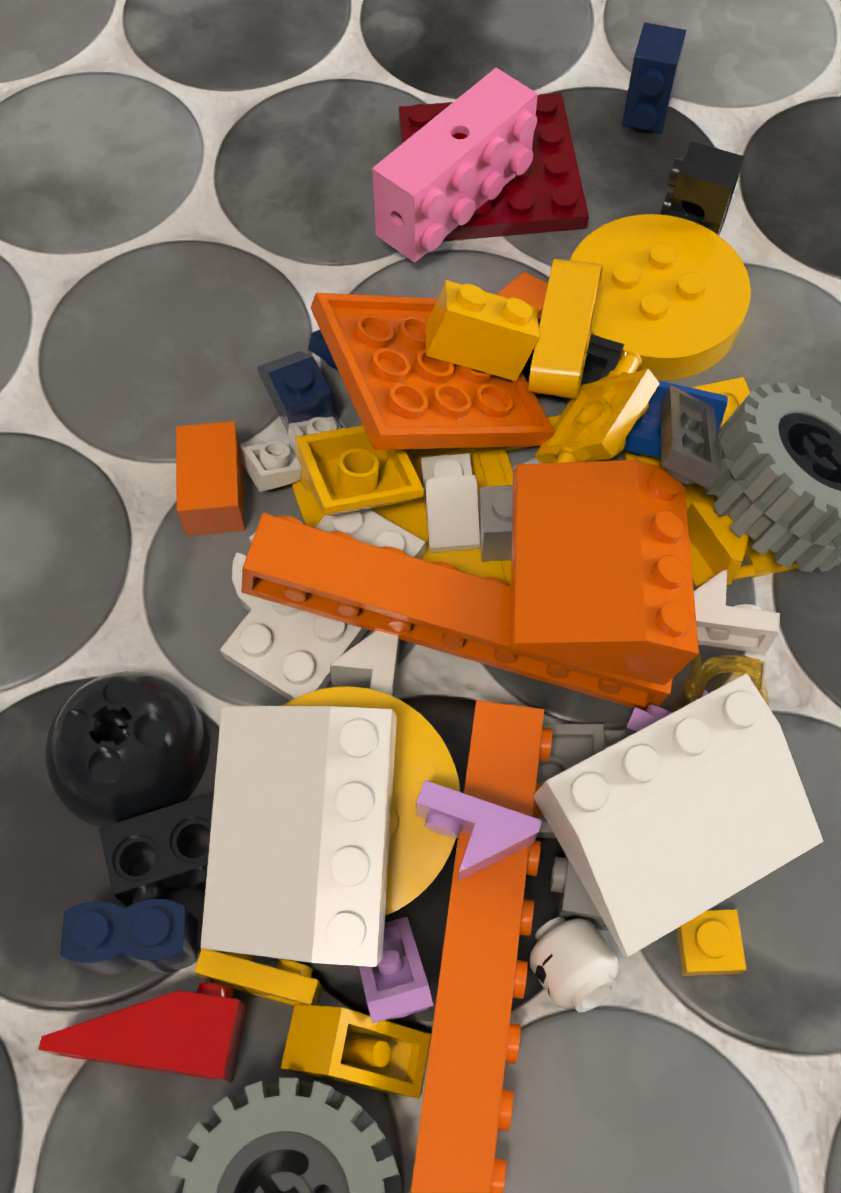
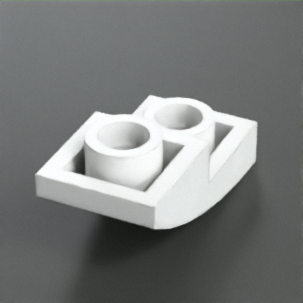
[241,416,342,492]

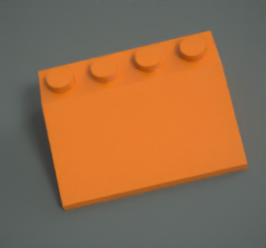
[510,460,699,685]

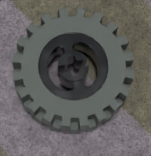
[703,382,841,572]

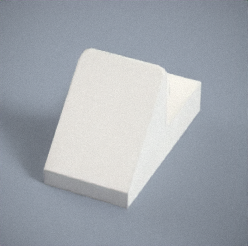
[421,453,480,553]
[694,570,780,654]
[330,631,400,697]

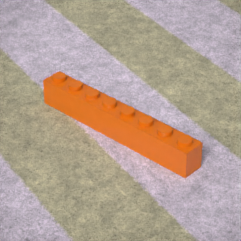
[241,513,673,711]
[410,700,553,1193]

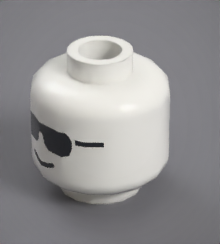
[529,917,619,1012]

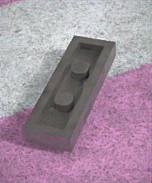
[660,385,722,490]

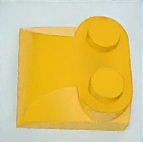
[295,425,424,516]

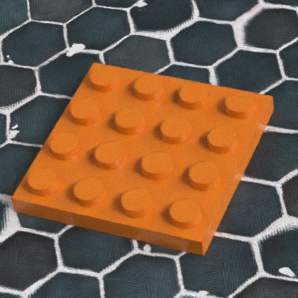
[311,293,555,450]

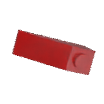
[38,983,247,1083]

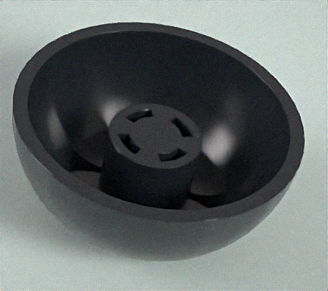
[45,671,209,827]

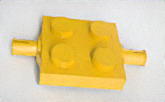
[534,351,659,463]

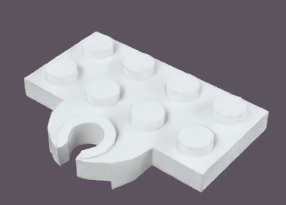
[220,509,426,701]

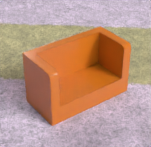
[176,421,245,536]

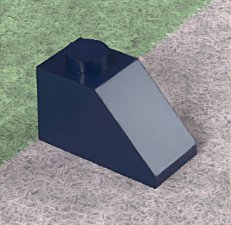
[257,351,335,433]

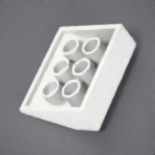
[533,673,824,958]
[200,706,397,967]

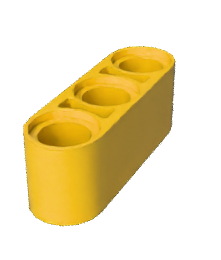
[528,258,603,399]

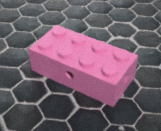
[372,68,538,263]

